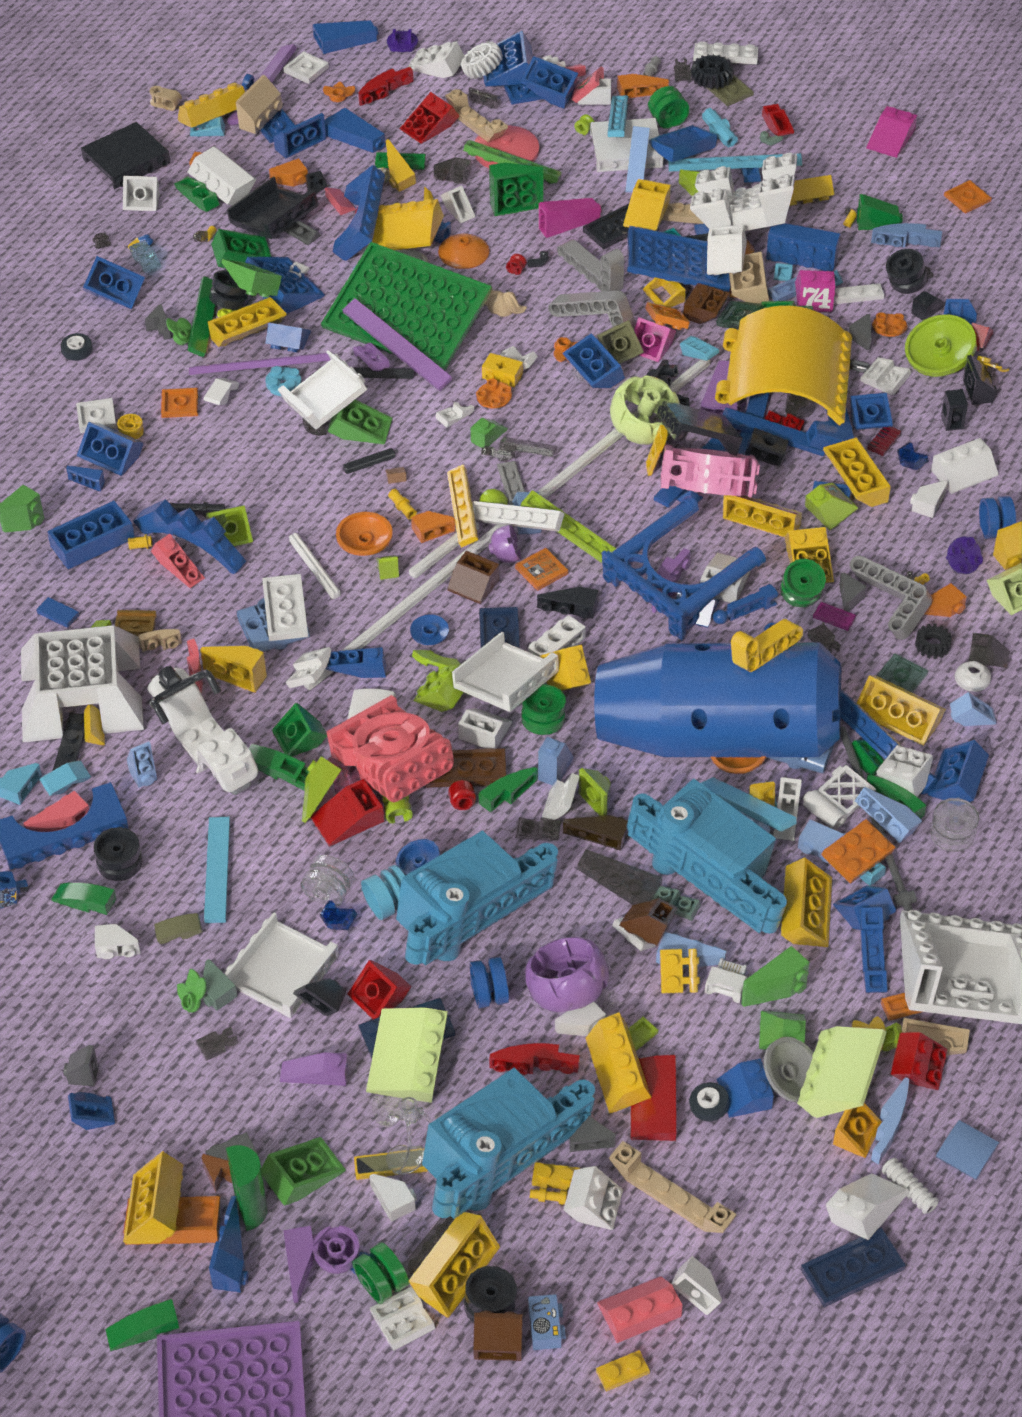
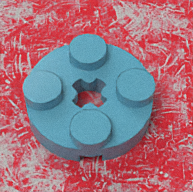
[265,366,301,396]

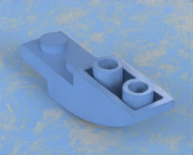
[871,223,942,248]

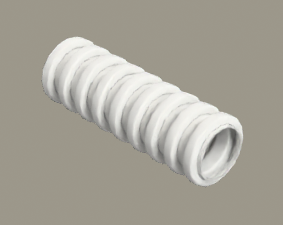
[882,1158,939,1214]

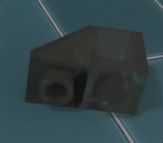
[433,157,471,184]
[968,632,1010,668]

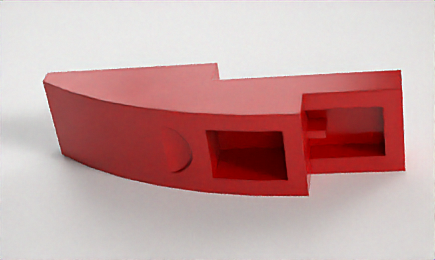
[358,67,414,106]
[489,1043,580,1075]

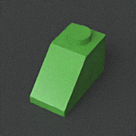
[470,417,508,450]

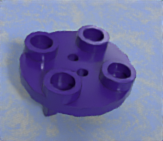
[387,29,418,52]
[946,536,983,575]

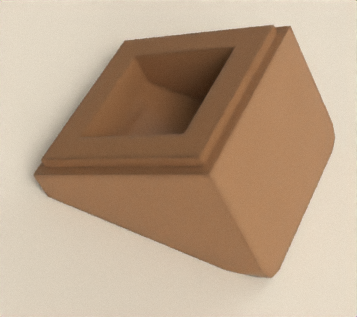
[385,467,407,484]

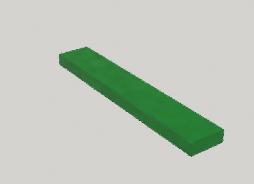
[187,276,215,357]

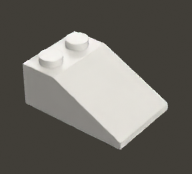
[826,1173,909,1240]

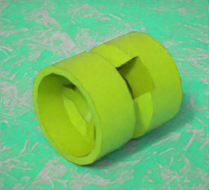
[382,795,413,824]

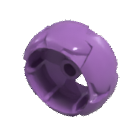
[525,937,609,1012]

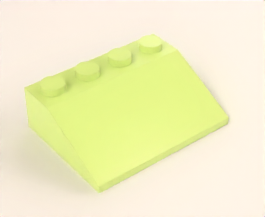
[366,1008,448,1103]
[797,1026,886,1118]

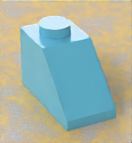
[0,763,42,805]

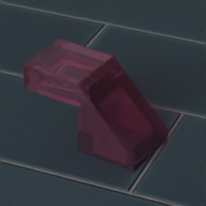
[327,757,352,794]

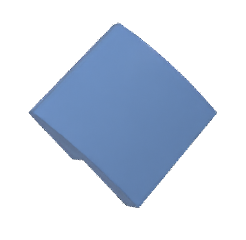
[936,1120,999,1180]

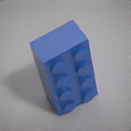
[766,223,840,272]
[47,501,135,570]

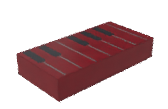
[867,427,901,456]

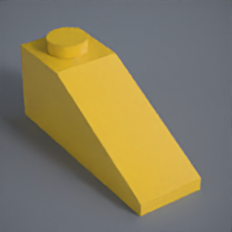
[386,139,416,192]

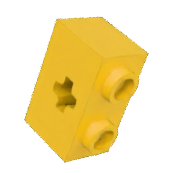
[482,353,523,388]

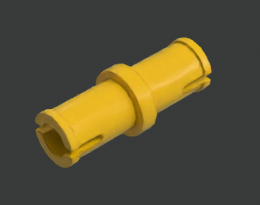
[388,489,417,520]

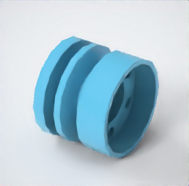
[361,865,405,920]

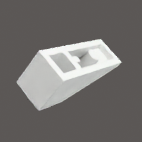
[774,777,802,841]

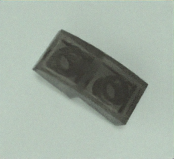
[515,817,561,841]

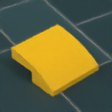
[646,425,667,476]

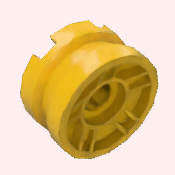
[117,414,144,439]

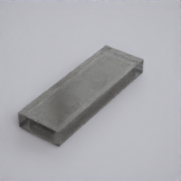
[499,437,557,457]

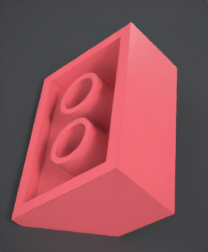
[597,1276,682,1343]

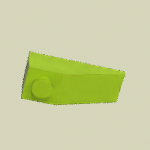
[302,756,341,823]

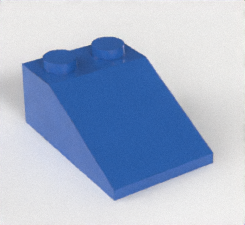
[521,56,578,109]
[83,256,145,309]

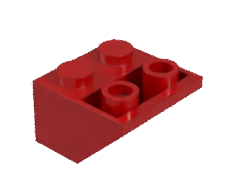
[890,1032,948,1090]

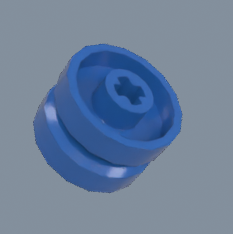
[979,496,1016,539]
[396,839,442,876]
[469,956,509,1009]
[0,1313,26,1373]

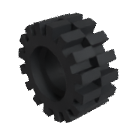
[915,623,952,659]

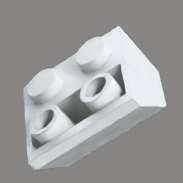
[458,708,512,749]
[876,745,933,797]
[564,1166,623,1230]

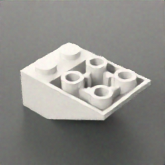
[408,41,464,78]
[707,225,747,275]
[700,553,751,603]

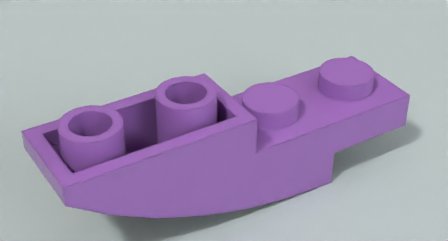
[652,548,691,613]

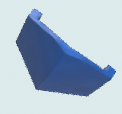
[943,299,977,325]
[68,1092,115,1130]

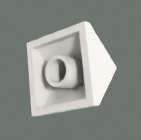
[123,176,160,211]

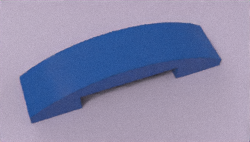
[860,907,888,993]

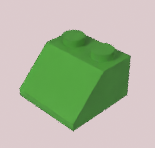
[0,485,45,533]

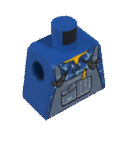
[0,871,28,909]

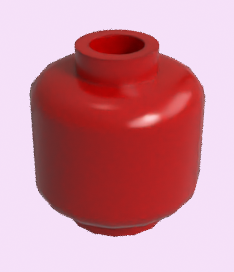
[448,780,476,810]

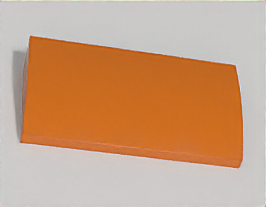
[123,1196,220,1245]

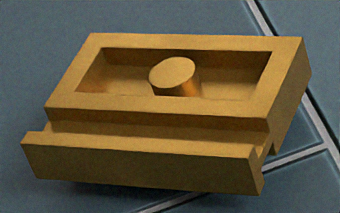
[115,610,157,636]

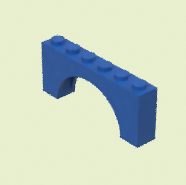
[332,165,385,261]
[806,408,854,450]
[0,782,129,870]

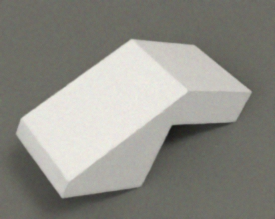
[500,346,538,370]
[204,378,239,405]

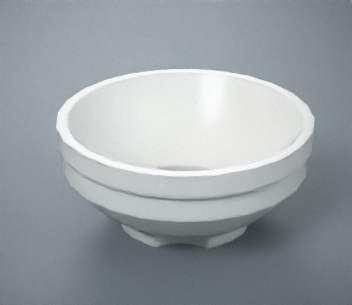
[955,661,991,692]

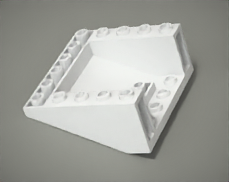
[900,910,1022,1024]

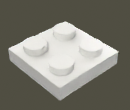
[284,51,329,84]
[76,398,117,433]

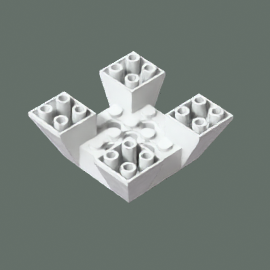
[690,153,797,231]
[21,625,144,742]

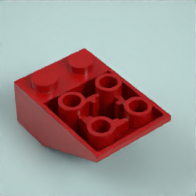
[399,92,459,144]
[310,779,384,847]

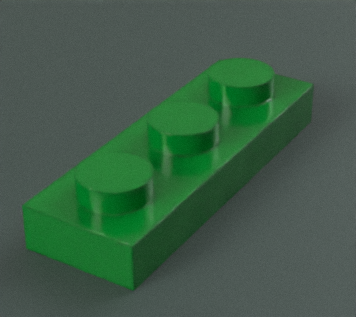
[375,152,426,170]

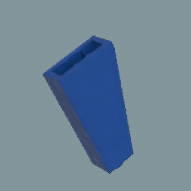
[312,20,379,54]
[325,108,385,153]

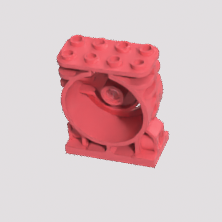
[326,695,454,802]

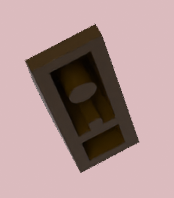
[563,815,629,851]

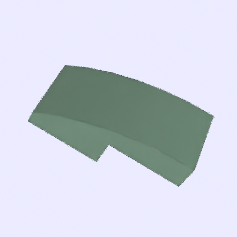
[652,886,701,921]

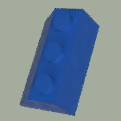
[273,113,326,159]
[563,333,625,388]
[77,422,144,476]
[927,740,989,805]

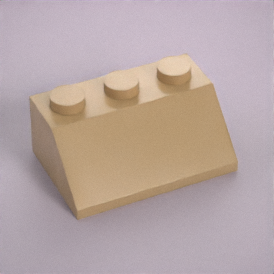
[236,75,283,134]
[729,252,769,305]

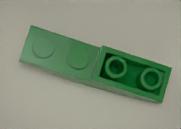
[248,744,309,791]

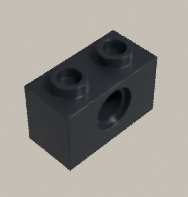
[941,389,968,431]
[745,428,789,466]

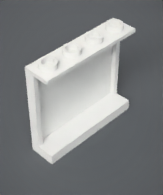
[590,118,663,172]
[278,350,367,429]
[452,632,559,712]
[225,913,339,1018]

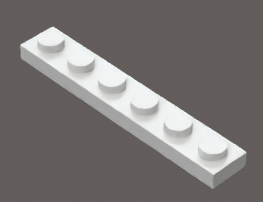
[472,501,564,532]

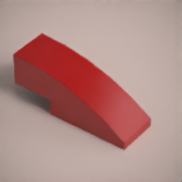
[762,104,794,136]

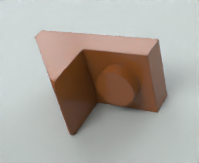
[201,1154,232,1193]

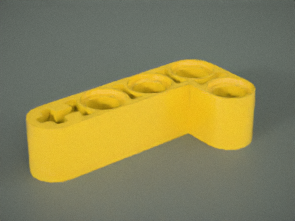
[731,619,803,672]

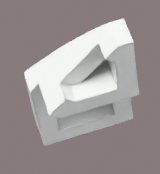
[436,402,474,427]

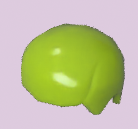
[479,489,508,505]

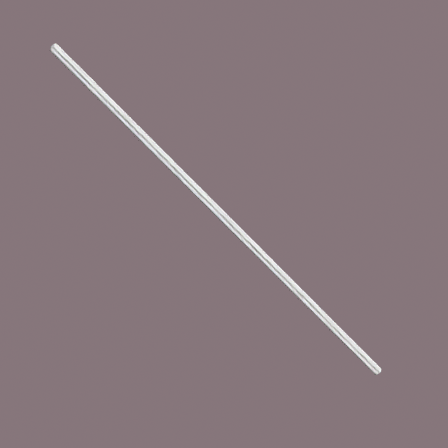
[304,359,710,690]

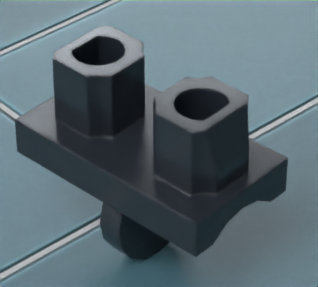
[647,359,679,387]

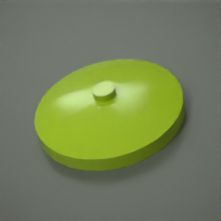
[905,314,977,377]

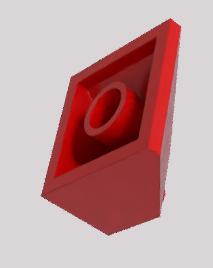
[347,960,412,1020]

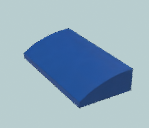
[649,125,717,162]

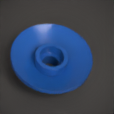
[410,614,449,645]

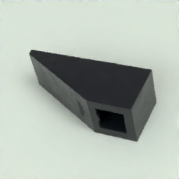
[537,587,599,619]

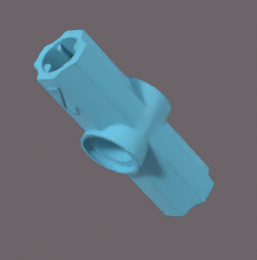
[702,108,738,148]

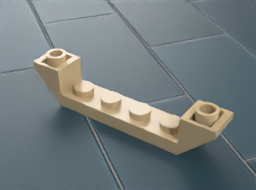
[445,89,508,142]
[609,1141,737,1233]

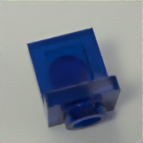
[897,442,929,470]
[320,900,358,930]

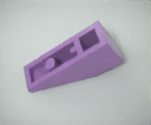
[280,1052,348,1086]
[283,1226,317,1303]

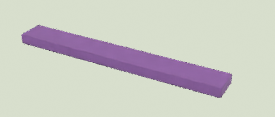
[227,44,297,125]
[343,299,452,391]
[189,353,331,375]

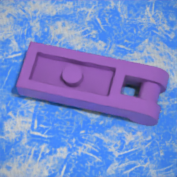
[353,343,390,371]

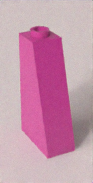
[539,198,602,238]

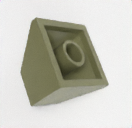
[594,320,644,364]

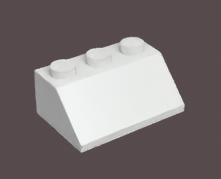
[931,438,998,494]

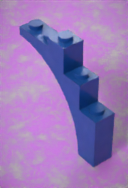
[133,499,246,574]

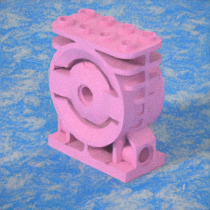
[660,444,760,498]

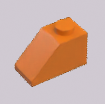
[269,158,308,187]
[411,511,455,543]
[924,583,967,617]

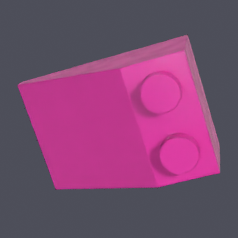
[866,106,917,158]

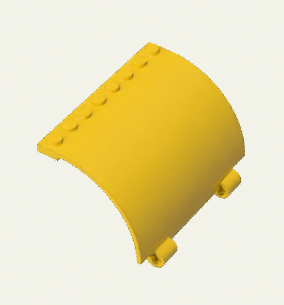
[715,306,852,425]

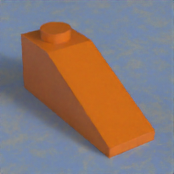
[617,74,669,99]

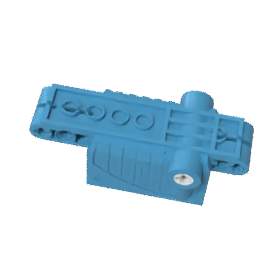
[627,778,787,934]
[396,830,558,966]
[422,1068,595,1219]

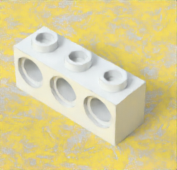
[528,615,586,657]

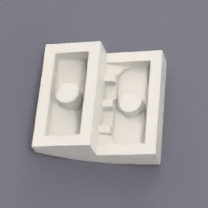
[860,357,911,395]
[286,647,331,688]
[347,689,396,720]
[540,773,579,823]
[370,1287,435,1351]

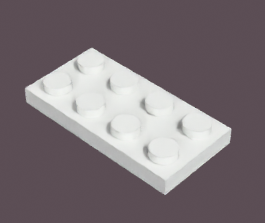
[693,42,758,64]
[262,574,308,641]

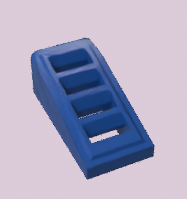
[66,465,105,492]

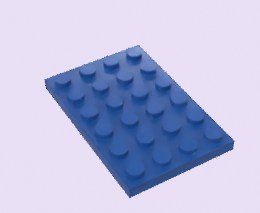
[627,226,730,292]

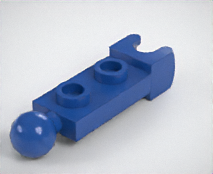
[713,584,779,624]

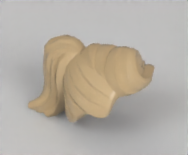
[485,290,527,317]

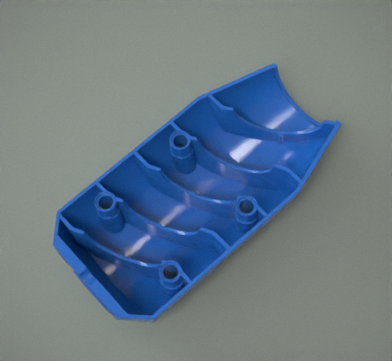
[594,642,842,757]

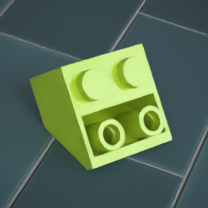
[413,665,463,712]

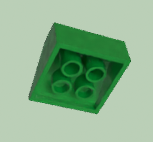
[489,162,543,216]

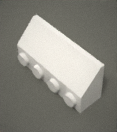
[188,147,256,206]

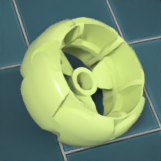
[610,375,680,445]

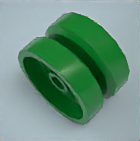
[648,86,690,129]
[780,559,826,607]
[521,684,566,735]
[352,1242,409,1304]

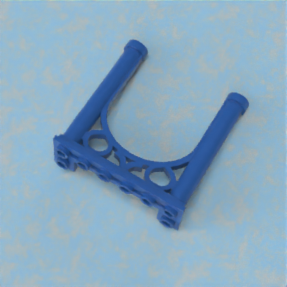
[602,496,766,641]

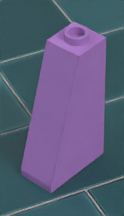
[701,361,737,415]

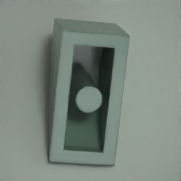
[202,959,237,1011]

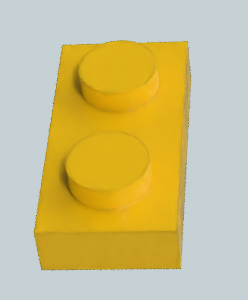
[596,1350,650,1392]

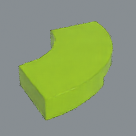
[412,650,461,670]

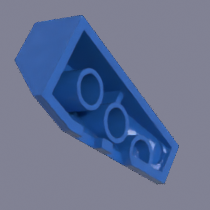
[209,1196,249,1293]

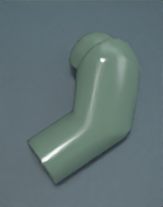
[759,131,783,146]

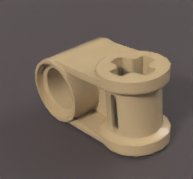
[149,86,182,111]

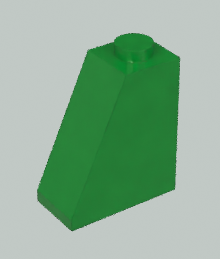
[856,194,903,230]

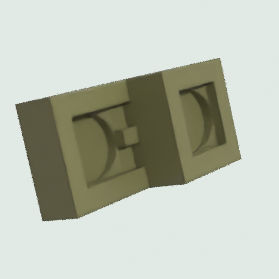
[154,913,203,944]

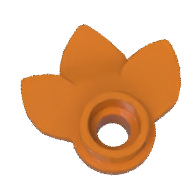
[323,81,355,102]
[553,337,578,362]

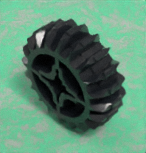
[691,54,734,89]

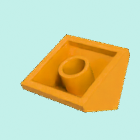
[833,1103,882,1158]

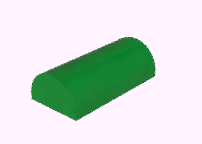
[226,1145,268,1231]

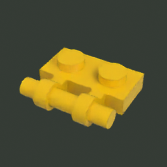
[660,948,700,993]
[529,1162,580,1205]

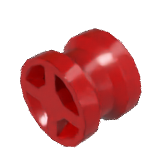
[506,253,527,275]

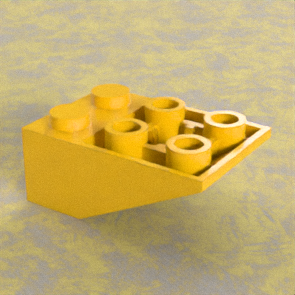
[623,179,671,231]
[785,527,834,583]

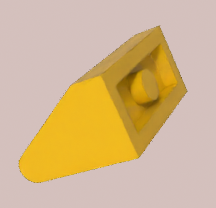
[643,278,686,308]

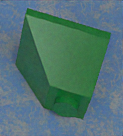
[272,703,327,757]

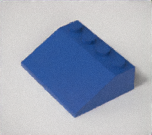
[484,30,533,87]
[245,257,325,313]

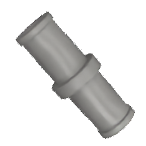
[642,56,661,77]

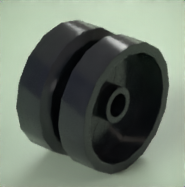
[885,249,928,294]
[209,270,248,310]
[94,827,143,881]
[464,1266,517,1323]

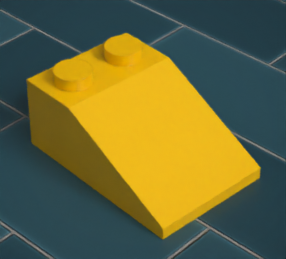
[200,646,267,693]

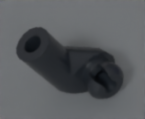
[527,251,550,268]

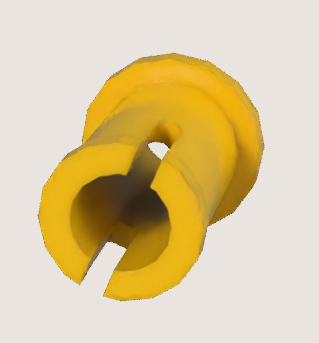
[128,534,153,550]

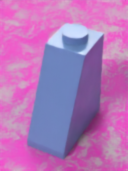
[538,737,574,786]

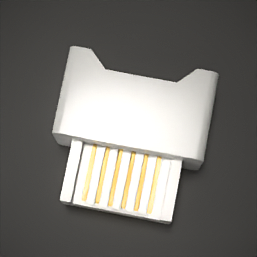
[704,958,747,1003]

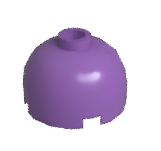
[488,524,521,563]
[313,1225,360,1274]

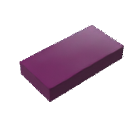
[813,602,856,631]

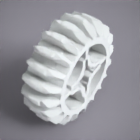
[460,41,503,79]

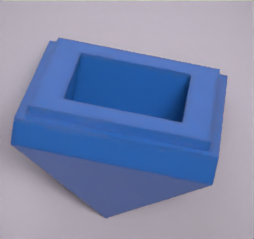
[677,490,703,504]

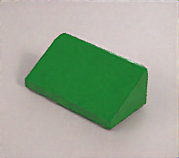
[852,740,884,776]

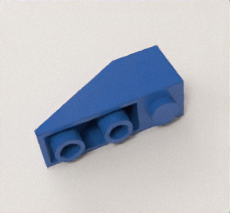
[325,647,386,678]

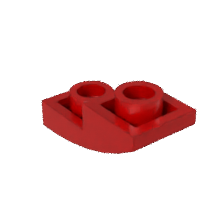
[765,410,804,431]

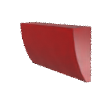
[631,1055,676,1141]

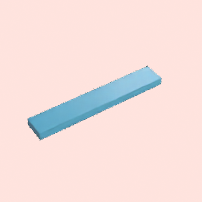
[608,95,628,137]
[701,777,797,832]
[204,817,230,923]

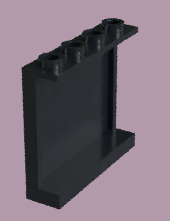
[81,122,170,190]
[226,177,319,239]
[657,400,743,456]

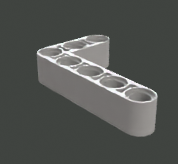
[557,239,624,291]
[548,290,636,330]
[850,556,932,640]

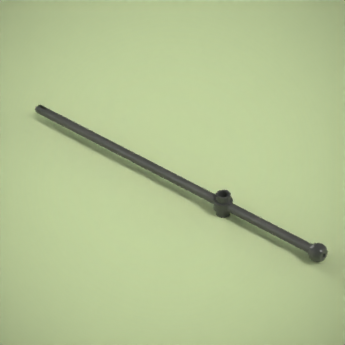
[840,726,917,911]

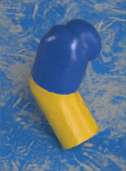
[128,234,154,251]

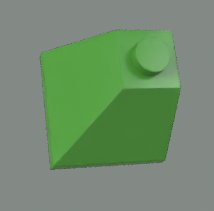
[759,1011,806,1050]

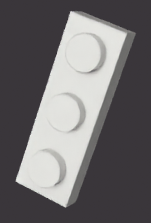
[833,284,884,305]

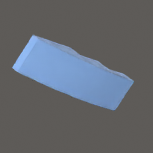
[625,126,650,193]
[871,1077,909,1165]

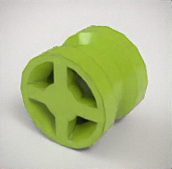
[574,114,594,135]

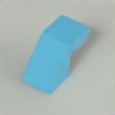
[40,761,91,796]

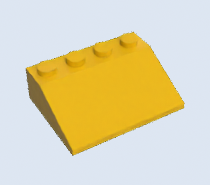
[368,199,444,250]

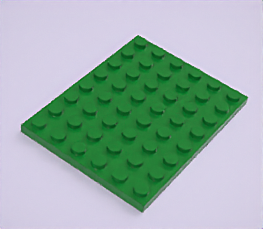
[321,242,493,371]

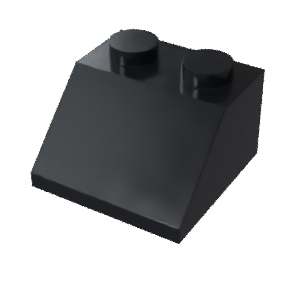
[963,355,997,405]

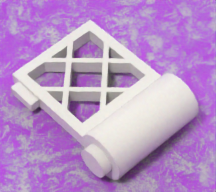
[803,765,876,830]

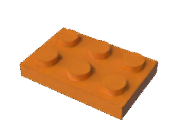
[645,302,690,330]
[821,819,896,884]

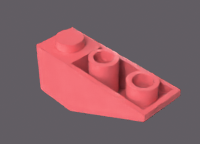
[151,534,205,588]
[23,791,89,832]

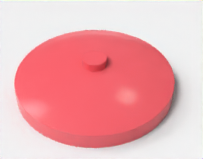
[475,125,539,168]

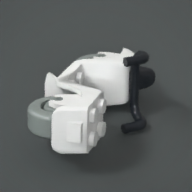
[147,666,258,795]

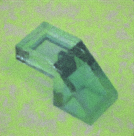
[129,240,162,274]

